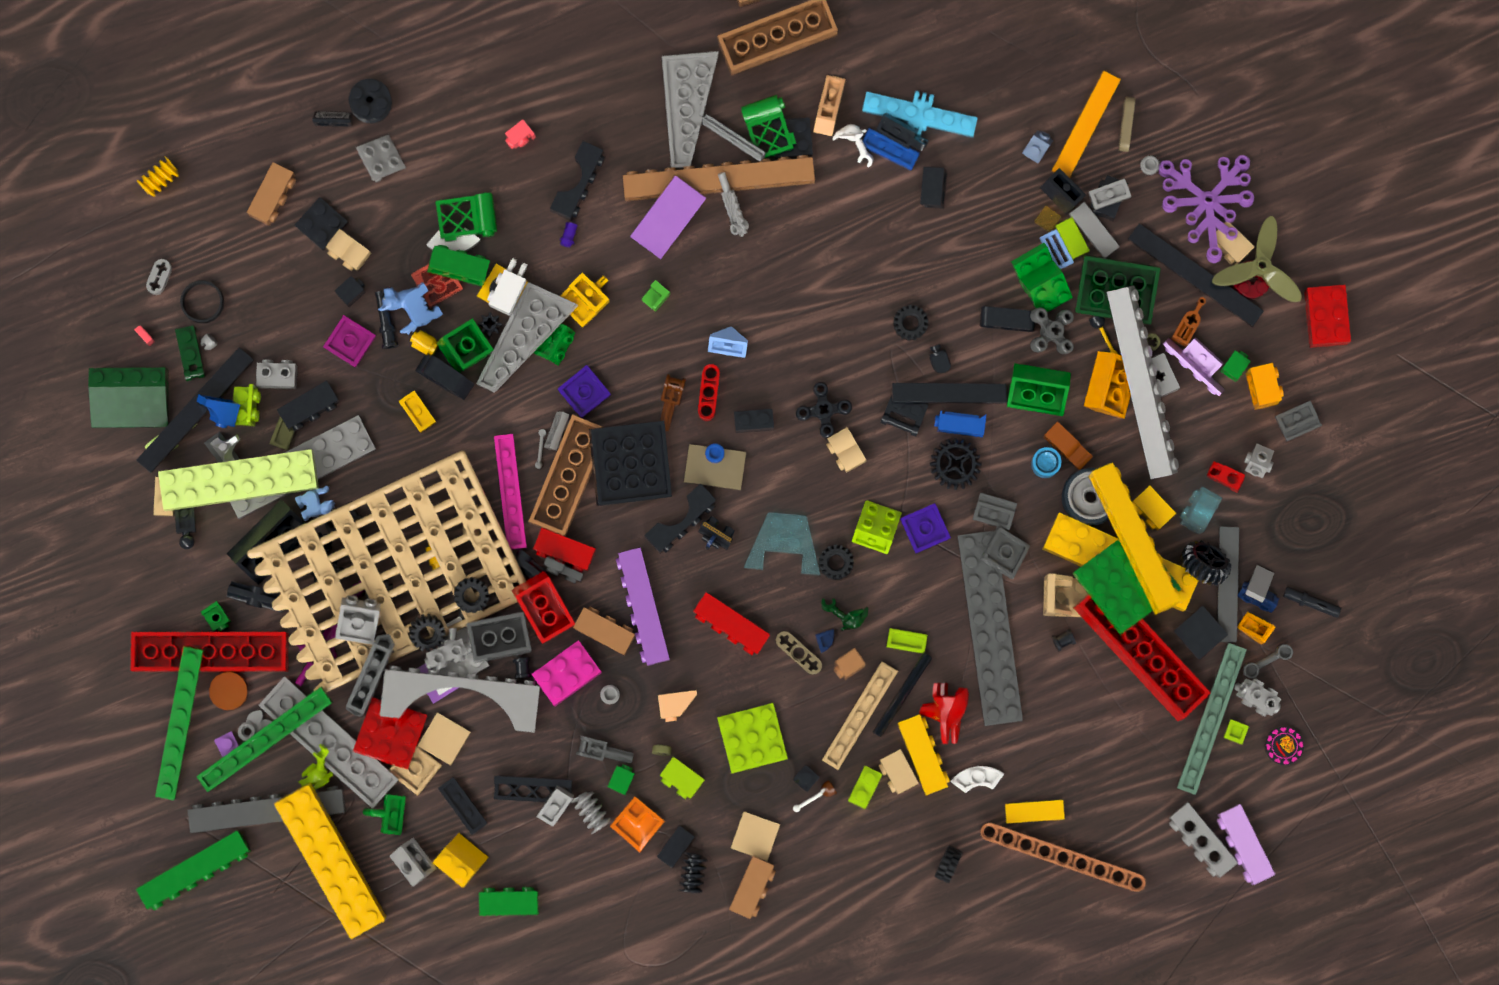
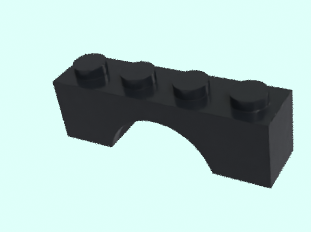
[550,141,605,221]
[644,483,716,554]

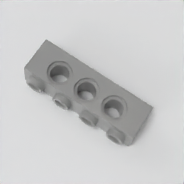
[1168,803,1238,878]

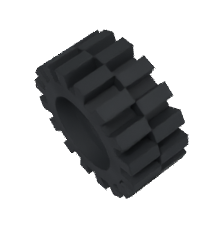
[894,305,928,341]
[819,545,854,580]
[454,577,489,613]
[409,614,445,652]
[934,845,963,883]

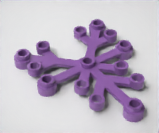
[1158,155,1254,263]

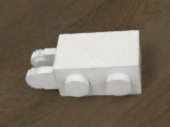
[487,258,528,316]

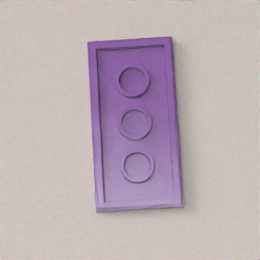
[630,175,706,259]

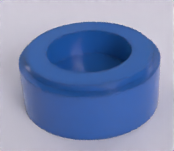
[705,444,724,463]

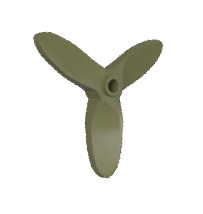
[1212,216,1302,303]

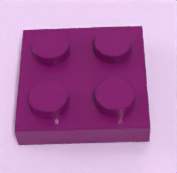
[323,315,376,368]

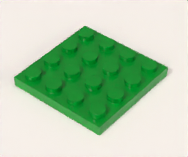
[1073,539,1182,635]

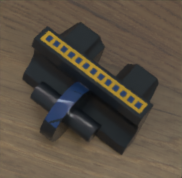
[698,516,735,550]

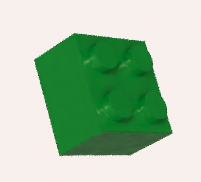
[436,318,493,373]

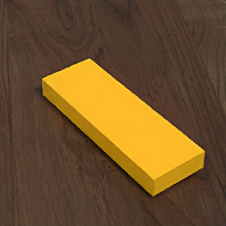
[1005,800,1065,823]

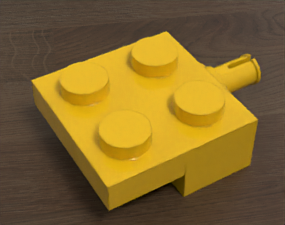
[560,273,610,328]

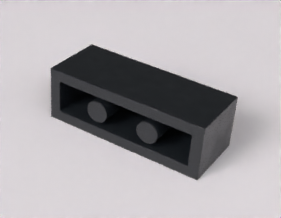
[277,380,339,432]

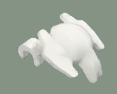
[833,124,873,167]

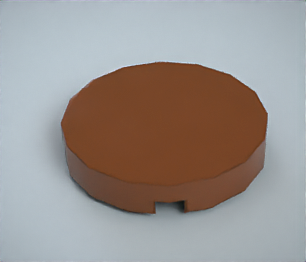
[209,672,248,710]

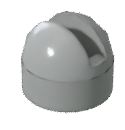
[201,333,218,350]

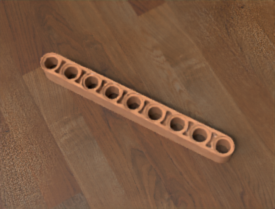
[980,823,1146,892]

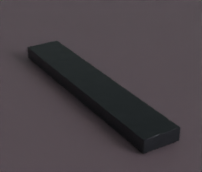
[892,383,1007,404]

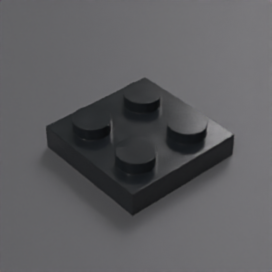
[772,117,813,159]
[294,197,348,251]

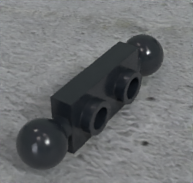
[175,507,196,550]

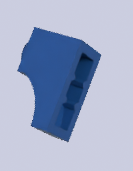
[196,394,240,428]

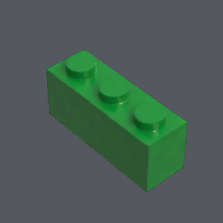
[427,245,490,287]
[479,887,539,916]

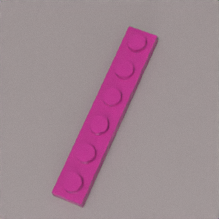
[494,434,527,550]

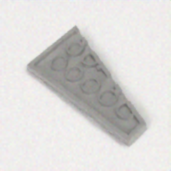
[662,52,719,169]
[476,282,578,393]

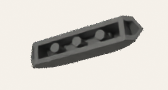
[345,634,395,717]

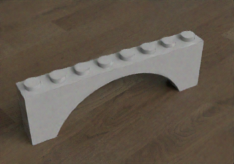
[380,666,540,732]

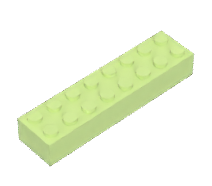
[158,449,319,511]

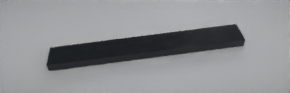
[1127,224,1264,327]
[136,348,254,473]

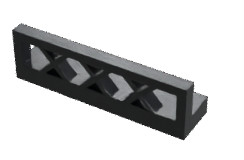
[494,776,573,804]

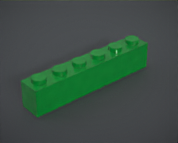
[136,830,251,911]

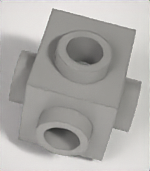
[1244,444,1274,478]

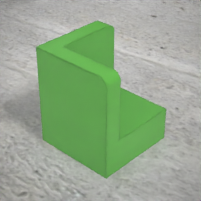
[642,280,670,312]

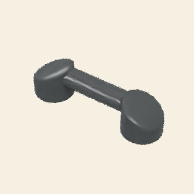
[1243,644,1293,678]

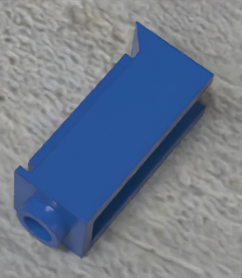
[934,411,986,437]

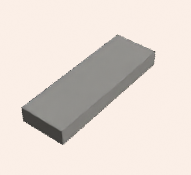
[1069,202,1120,258]

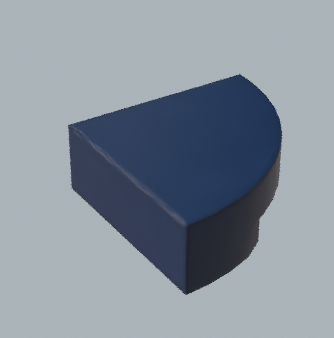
[815,629,834,653]

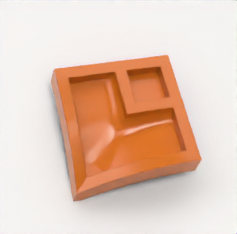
[610,797,665,853]

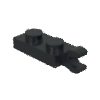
[876,113,929,151]

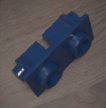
[1238,581,1279,613]

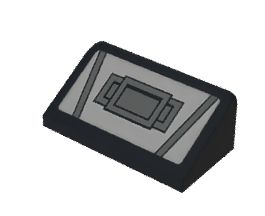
[312,111,353,127]

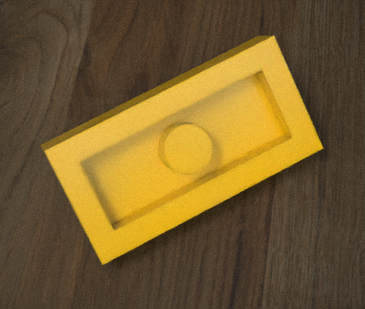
[399,391,436,433]

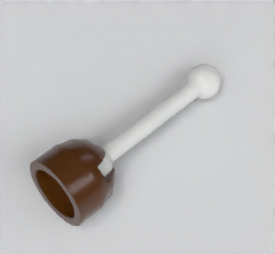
[793,780,837,812]

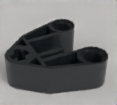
[415,354,475,400]

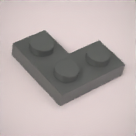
[544,557,584,584]

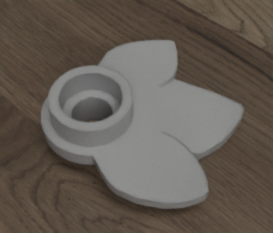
[238,710,272,741]

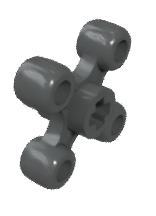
[1030,307,1074,355]

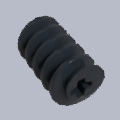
[678,852,708,894]

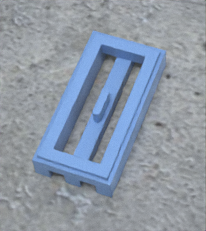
[1039,229,1074,270]

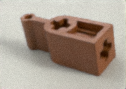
[1171,297,1206,347]
[1043,421,1093,470]

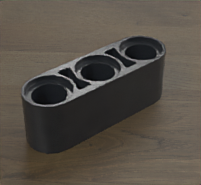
[979,306,1035,332]

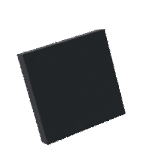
[1174,606,1228,660]

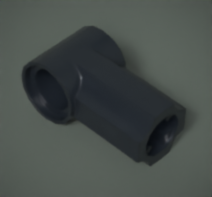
[509,549,548,579]

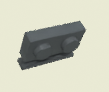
[1275,401,1322,442]
[972,493,1017,531]

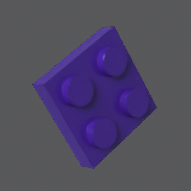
[557,365,611,419]
[900,503,951,554]

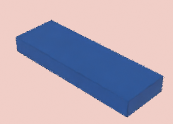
[863,128,920,171]

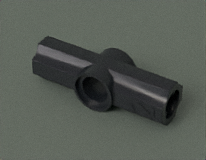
[227,581,284,613]

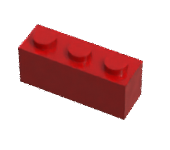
[533,528,596,573]

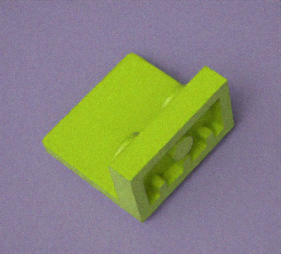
[233,384,261,427]
[852,500,902,554]

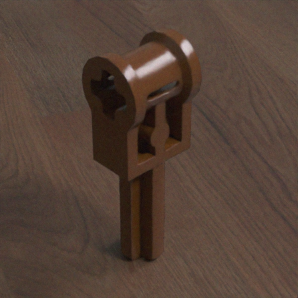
[660,374,686,431]

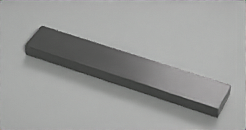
[1217,527,1239,643]

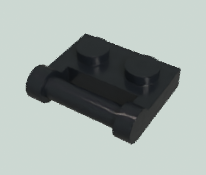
[880,395,928,437]

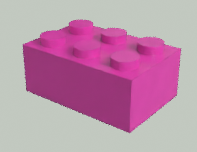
[531,640,602,707]

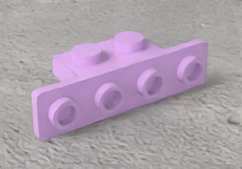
[1163,337,1225,396]

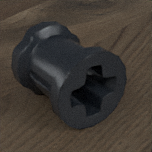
[1051,629,1076,652]
[513,657,532,679]

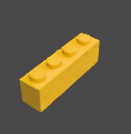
[897,714,950,795]

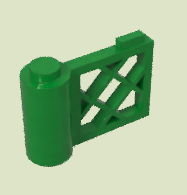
[741,95,797,159]
[436,193,497,242]

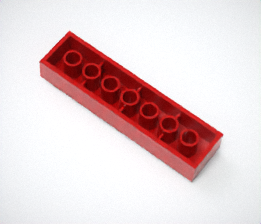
[1073,594,1211,721]
[131,632,289,672]

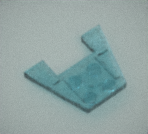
[744,512,820,575]

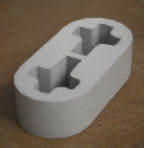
[146,259,172,295]

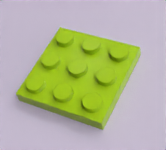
[717,703,788,774]

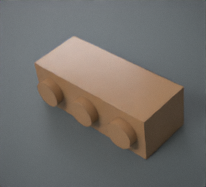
[247,162,296,226]
[573,606,635,656]
[834,648,866,680]
[729,856,776,919]

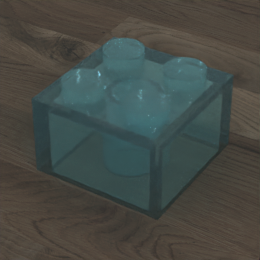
[1179,487,1222,535]

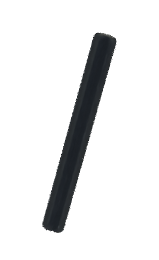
[873,653,932,737]

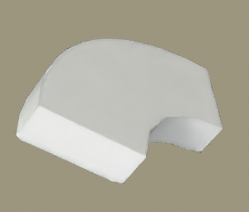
[427,228,480,251]
[950,766,1004,793]

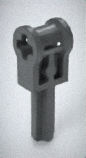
[576,736,634,764]

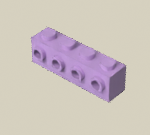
[1217,804,1275,885]

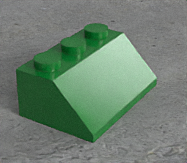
[1007,363,1071,416]

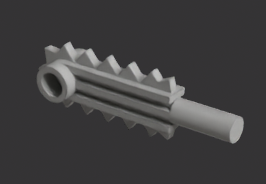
[718,172,749,237]

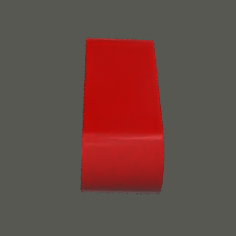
[698,364,720,421]

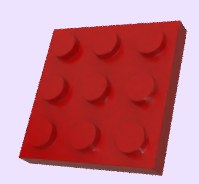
[353,697,427,770]

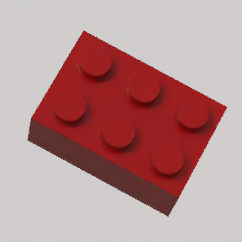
[1304,285,1351,348]
[511,571,575,644]

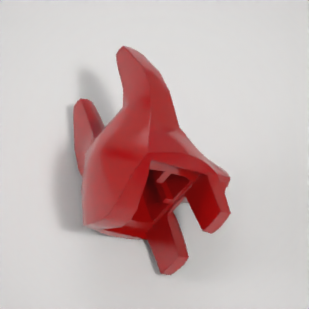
[919,683,969,744]

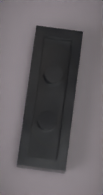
[438,777,488,835]

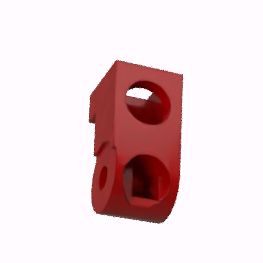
[1206,461,1245,493]

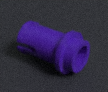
[559,222,578,248]

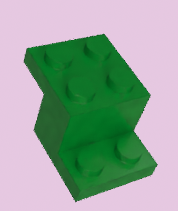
[1011,243,1073,312]

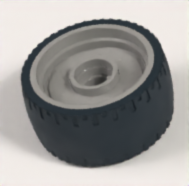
[1062,468,1109,526]

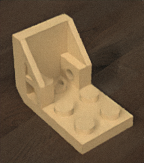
[1043,574,1088,617]

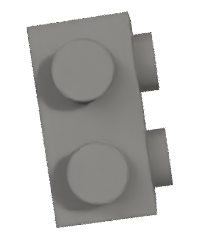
[256,360,298,389]

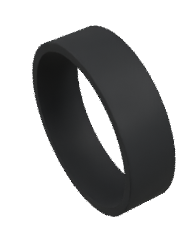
[180,280,224,324]

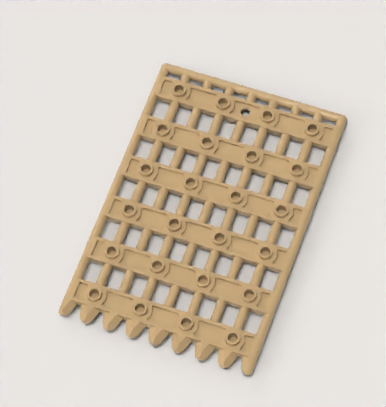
[247,451,526,693]

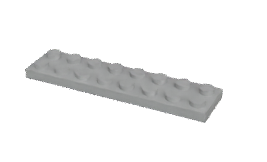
[230,415,376,519]
[259,677,399,808]

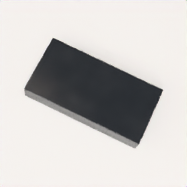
[657,825,695,868]

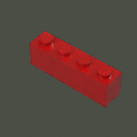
[693,592,770,655]

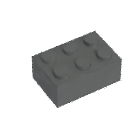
[467,612,532,663]

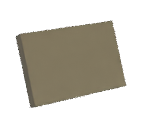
[684,444,746,490]

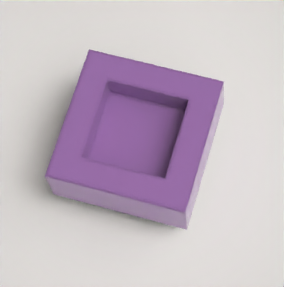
[214,731,239,757]

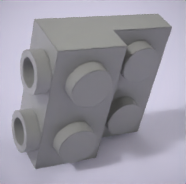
[335,595,381,645]

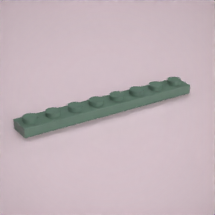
[1177,643,1247,795]

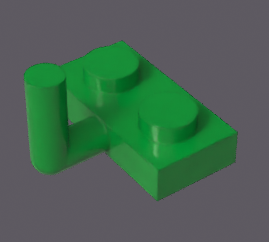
[363,794,406,835]

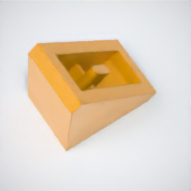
[1237,612,1275,644]

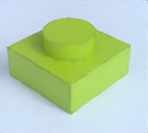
[1223,720,1249,745]

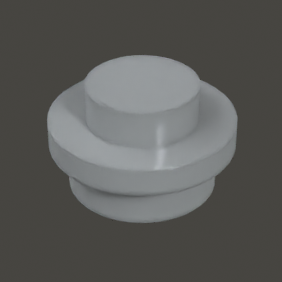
[1140,156,1160,175]
[600,685,620,704]

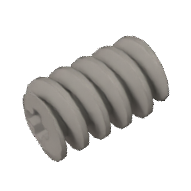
[571,791,610,834]

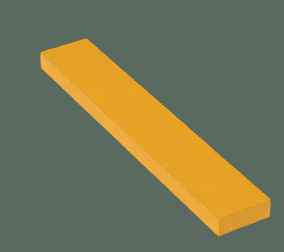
[1051,71,1121,178]

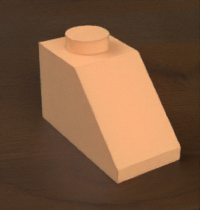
[658,690,697,722]

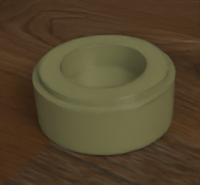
[652,745,672,756]

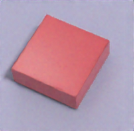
[134,326,155,346]

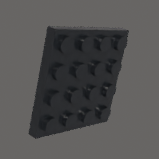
[589,421,672,506]

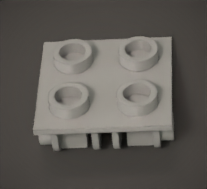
[356,135,406,182]

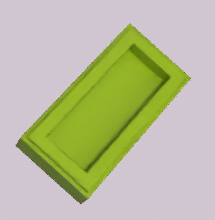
[1055,217,1090,260]
[886,628,928,654]

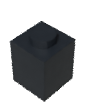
[335,276,366,307]

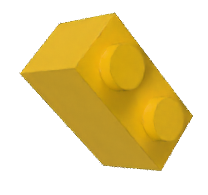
[1132,486,1176,531]

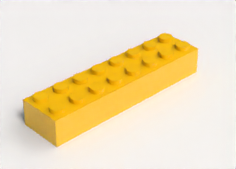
[1042,512,1198,612]
[274,782,387,939]

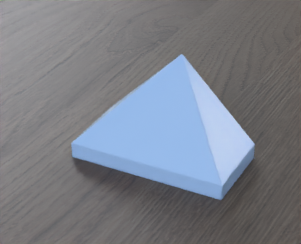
[708,326,748,358]

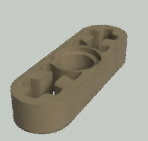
[1119,97,1135,152]
[776,631,822,675]

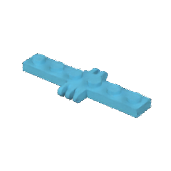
[862,91,977,137]

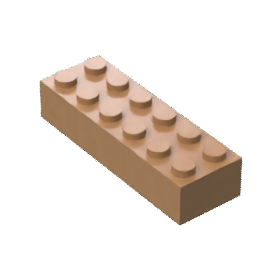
[718,0,838,75]
[529,415,602,537]

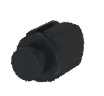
[929,344,951,373]

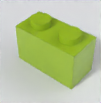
[660,757,705,799]
[848,766,882,809]

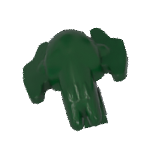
[821,598,869,631]

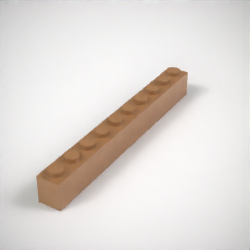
[623,155,815,201]

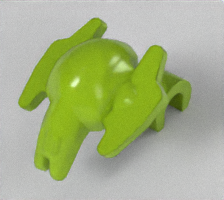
[298,744,333,790]

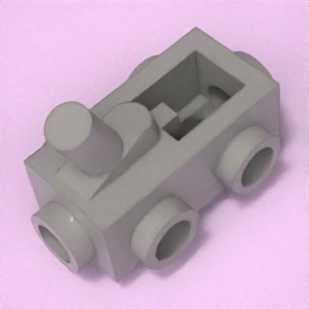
[424,628,471,671]
[1234,678,1281,717]

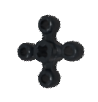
[795,382,852,439]

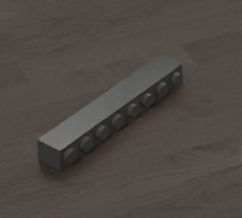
[188,786,346,833]

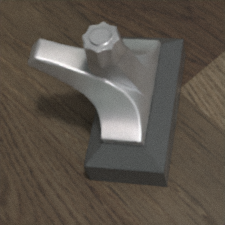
[204,432,241,463]

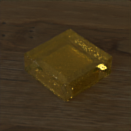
[1034,206,1061,232]

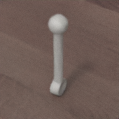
[535,429,546,469]

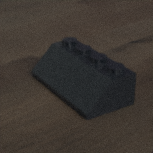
[226,500,305,585]

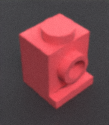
[505,119,536,149]

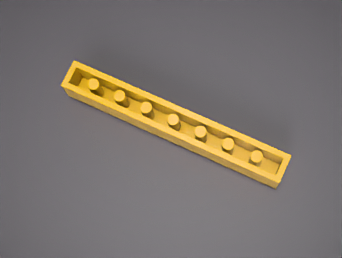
[1089,463,1180,615]

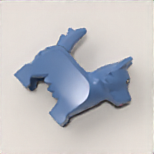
[378,282,443,335]

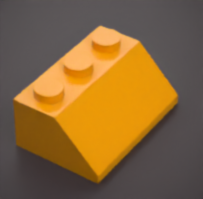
[1084,351,1131,419]

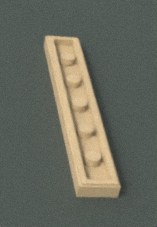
[822,662,898,770]

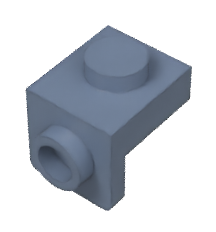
[1022,130,1053,163]

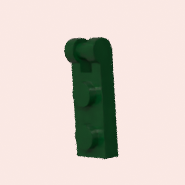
[175,325,205,382]

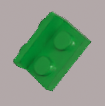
[533,324,575,366]

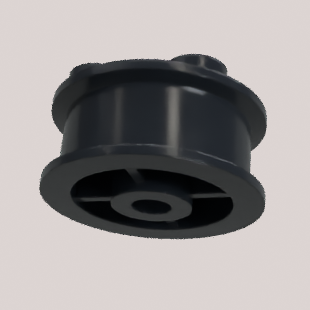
[349,79,392,124]

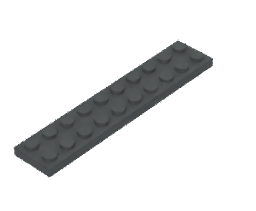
[957,530,1023,726]

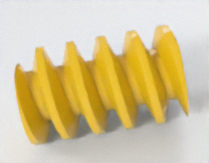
[136,156,179,197]

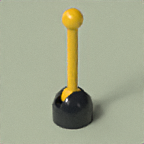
[1089,316,1118,354]

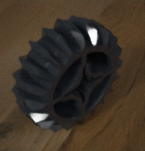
[930,438,982,490]
[1180,540,1232,586]

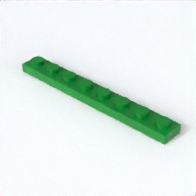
[155,646,204,800]
[197,687,333,792]

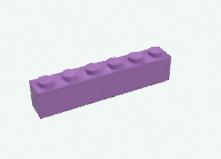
[616,548,670,666]

